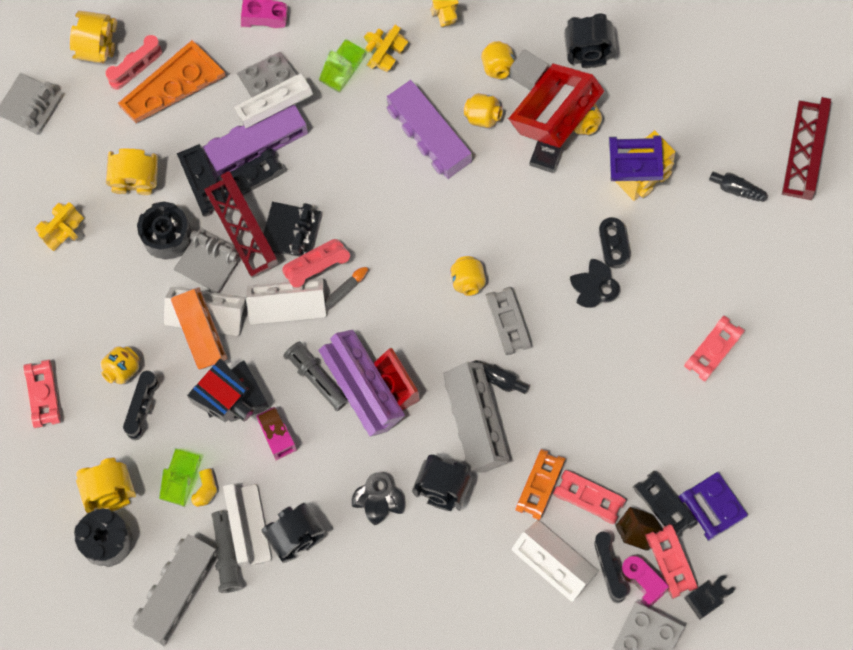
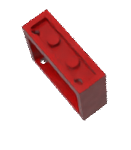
[508,63,605,148]

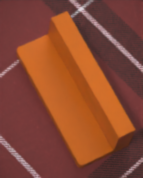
[171,287,227,370]

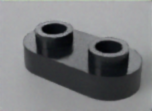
[599,217,629,268]

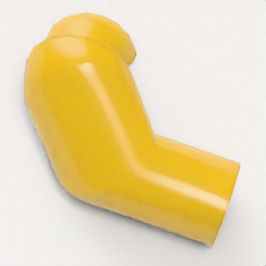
[191,469,217,507]

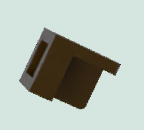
[615,507,662,551]

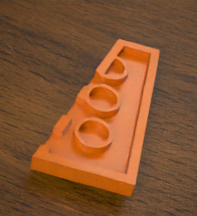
[118,40,226,123]

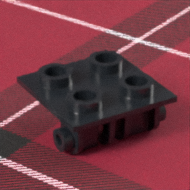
[264,201,321,257]

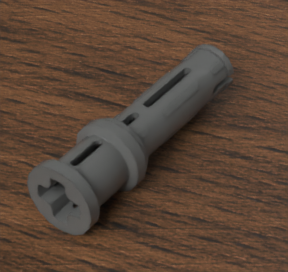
[283,341,348,411]
[211,510,242,593]

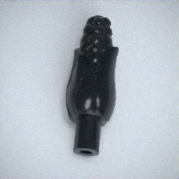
[709,171,768,202]
[472,360,529,394]

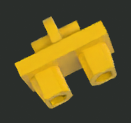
[430,0,459,27]
[364,24,408,72]
[35,202,84,252]

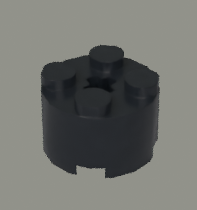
[564,13,617,68]
[137,201,192,260]
[412,454,472,511]
[261,502,325,563]
[74,508,133,567]

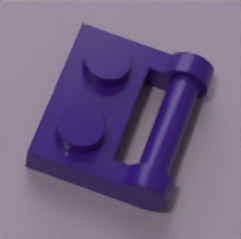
[609,135,663,182]
[678,472,748,541]

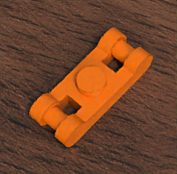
[515,448,566,520]

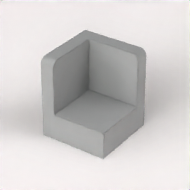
[510,50,549,91]

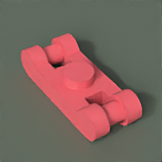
[105,35,162,90]
[282,239,350,288]
[684,315,745,382]
[23,359,61,428]
[553,470,626,524]
[646,524,697,599]

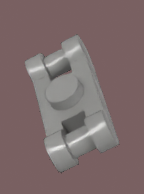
[486,287,531,355]

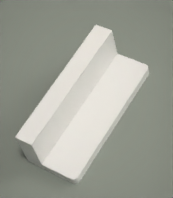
[234,73,313,128]
[246,279,326,325]
[164,286,246,336]
[223,484,271,568]
[511,520,598,602]

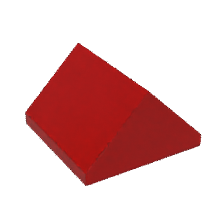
[374,348,420,411]

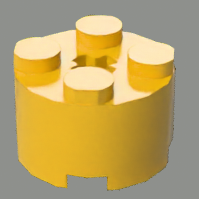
[70,10,117,63]
[106,148,158,195]
[76,457,136,513]

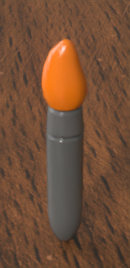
[325,267,368,310]

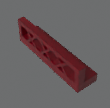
[781,97,831,200]
[204,171,278,278]

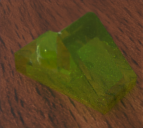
[319,39,367,93]
[159,448,201,507]

